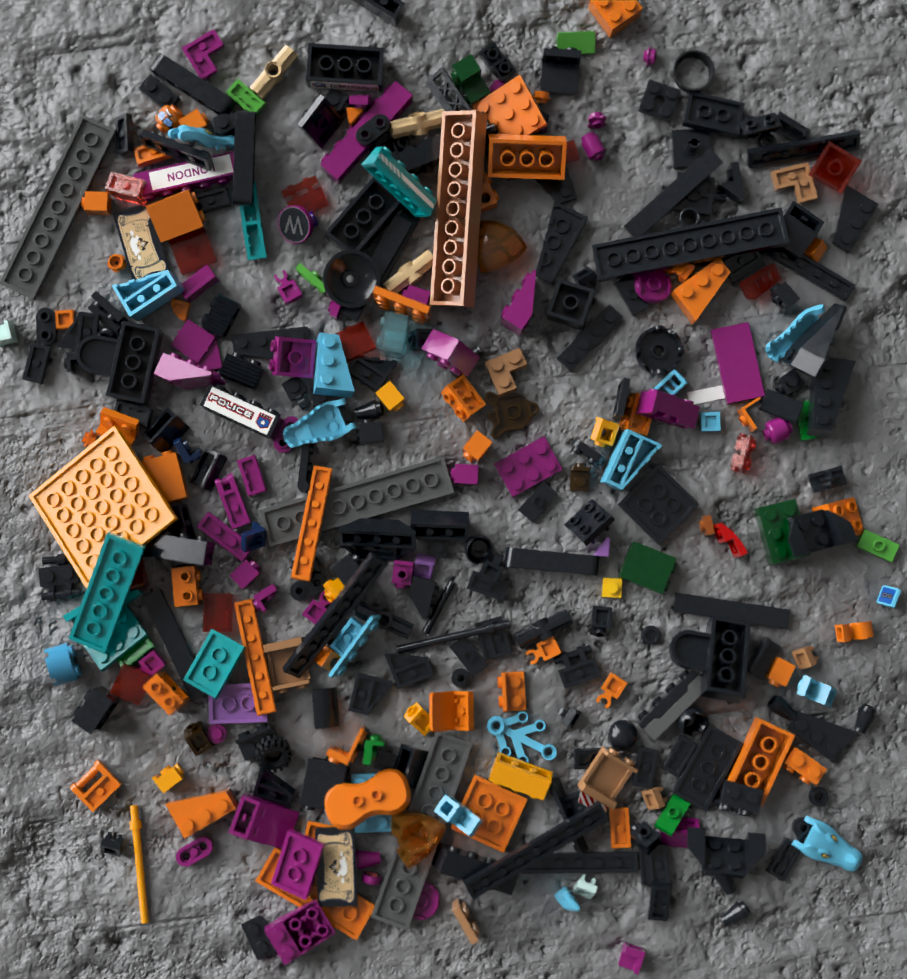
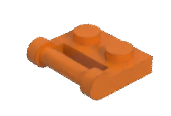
[70,759,122,812]

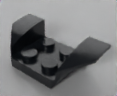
[787,509,857,558]
[687,827,766,879]

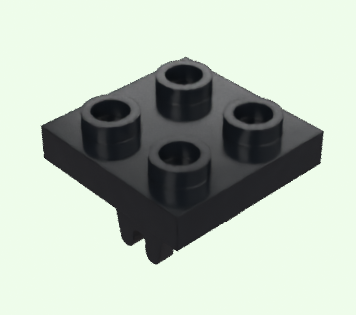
[564,499,615,546]

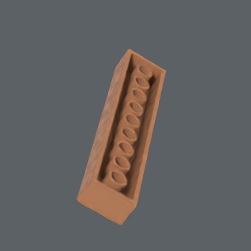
[430,110,487,308]

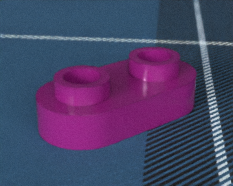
[274,416,298,453]
[176,836,214,867]

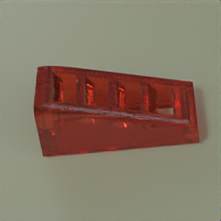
[739,263,782,300]

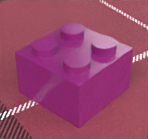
[421,329,479,376]

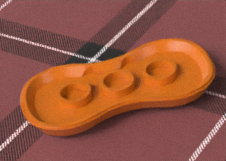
[325,769,411,830]

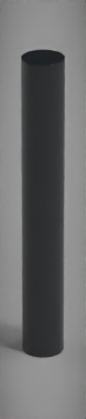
[422,580,456,634]

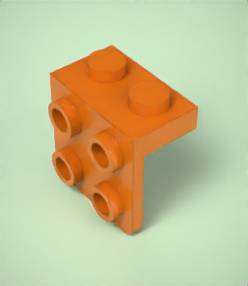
[812,497,864,536]
[429,690,474,732]
[326,725,368,765]

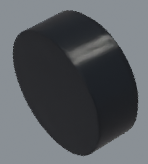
[641,625,661,645]

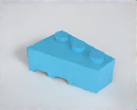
[112,270,185,321]
[313,333,355,398]
[600,429,662,490]

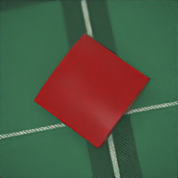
[713,523,748,557]

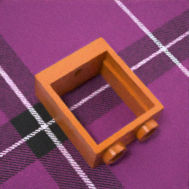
[142,671,191,716]

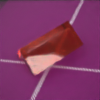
[105,172,148,206]

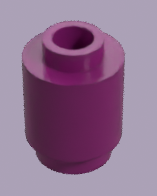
[581,131,606,161]

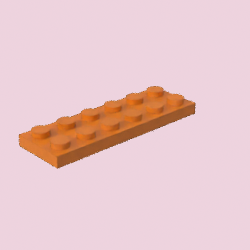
[255,847,375,940]

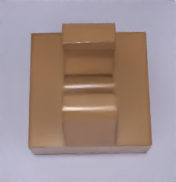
[791,646,818,670]
[641,787,668,810]

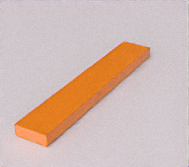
[291,465,333,582]
[234,598,277,716]

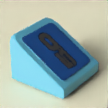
[877,585,901,608]

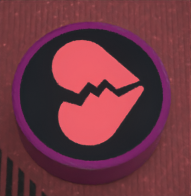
[362,871,382,885]

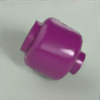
[762,417,793,445]

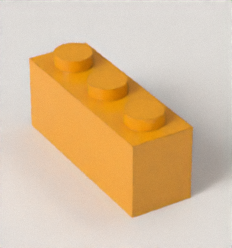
[489,752,553,801]

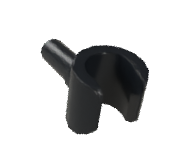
[482,111,499,134]

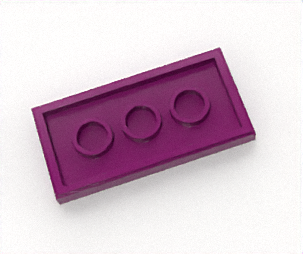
[711,322,765,404]

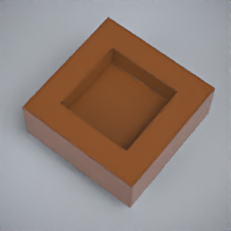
[699,515,715,536]

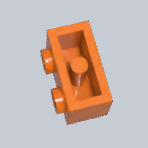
[171,566,203,607]
[783,745,827,785]

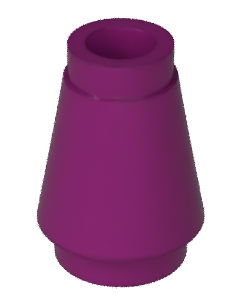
[356,850,381,870]

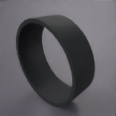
[673,50,715,93]

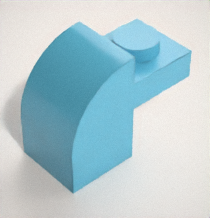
[797,675,837,708]
[434,795,483,837]

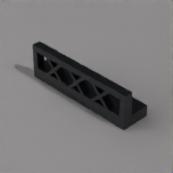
[425,67,473,111]

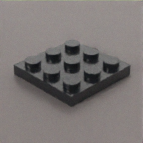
[617,464,699,545]

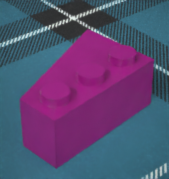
[636,389,700,429]

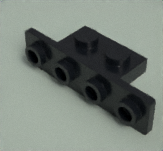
[549,778,589,856]

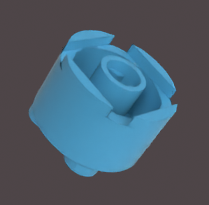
[44,642,82,687]

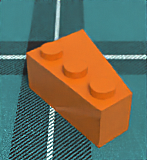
[165,789,238,839]

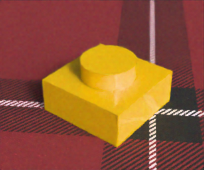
[601,578,622,598]

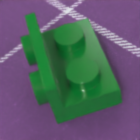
[363,734,385,765]

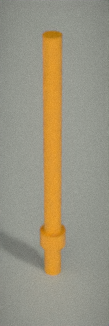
[130,805,149,924]

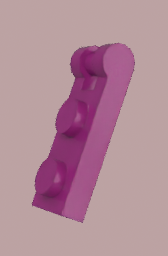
[214,473,251,530]

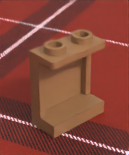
[263,637,312,693]
[577,746,639,810]

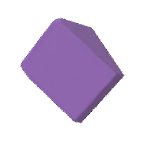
[593,537,610,557]
[412,553,436,580]

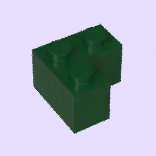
[451,54,491,109]

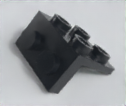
[540,46,581,95]
[713,780,764,817]

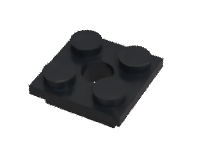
[638,79,681,122]

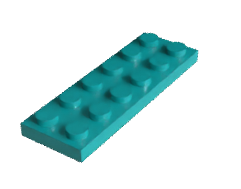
[68,532,146,653]

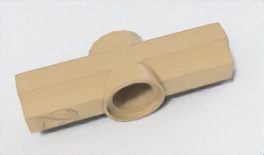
[250,45,299,100]
[390,109,445,139]
[383,250,433,294]

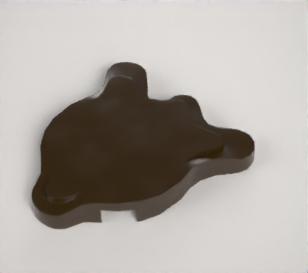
[484,391,539,439]

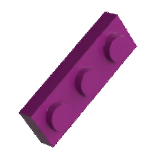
[197,511,251,562]

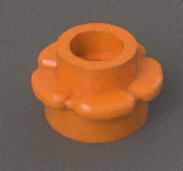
[533,91,551,104]
[107,254,126,272]

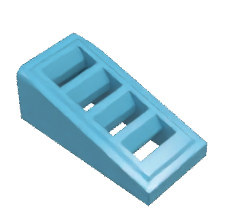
[654,368,688,395]
[554,886,580,911]

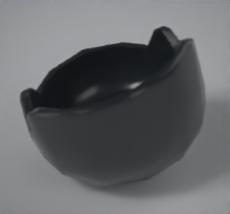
[464,535,494,565]
[678,707,709,736]
[607,720,637,751]

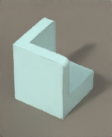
[0,320,18,346]

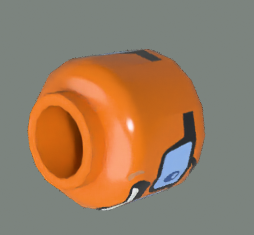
[155,104,184,133]

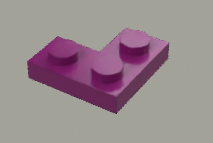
[182,29,224,80]

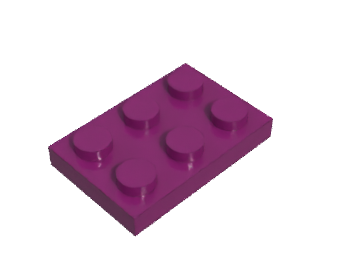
[494,436,563,497]
[271,829,325,900]

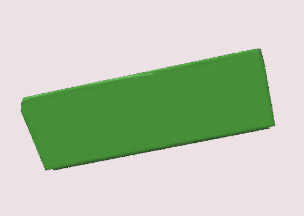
[557,31,595,55]

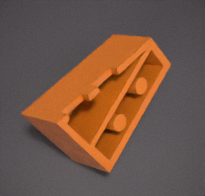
[670,259,731,325]

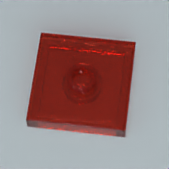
[168,226,217,275]

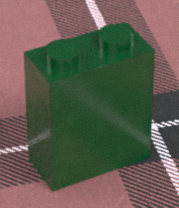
[617,541,678,594]

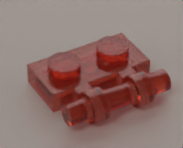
[281,175,329,213]

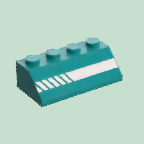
[361,146,437,217]

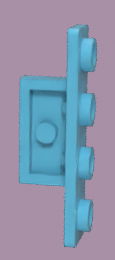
[328,614,381,678]

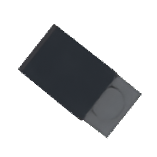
[716,162,745,204]

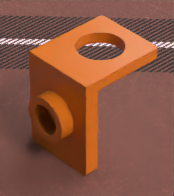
[737,397,761,432]
[314,645,341,672]

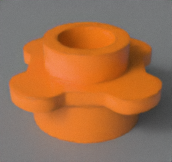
[81,430,97,447]

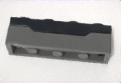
[636,669,702,741]

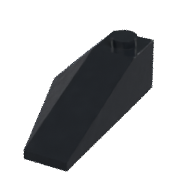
[782,303,847,378]

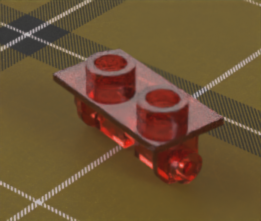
[730,433,756,475]

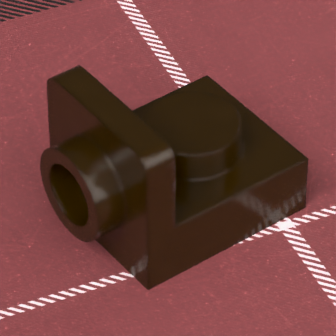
[570,463,591,491]
[183,721,213,756]

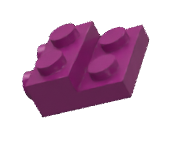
[269,336,316,378]

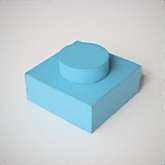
[700,412,721,432]

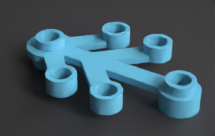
[487,711,557,763]

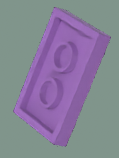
[209,683,268,724]

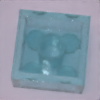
[376,312,410,359]

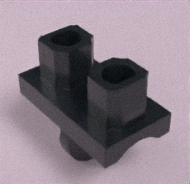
[807,466,847,493]

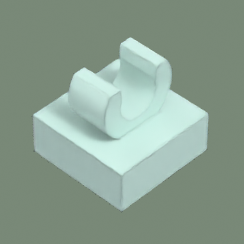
[572,874,597,900]

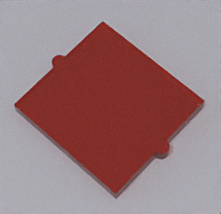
[335,321,376,362]
[110,663,153,706]

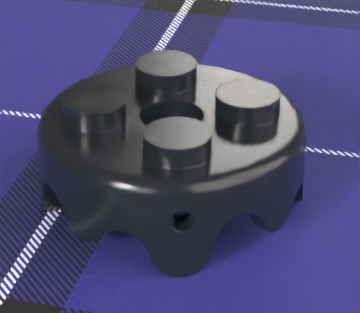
[634,325,684,375]

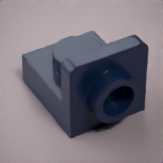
[173,437,202,464]
[241,521,266,553]

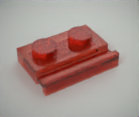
[203,593,233,632]

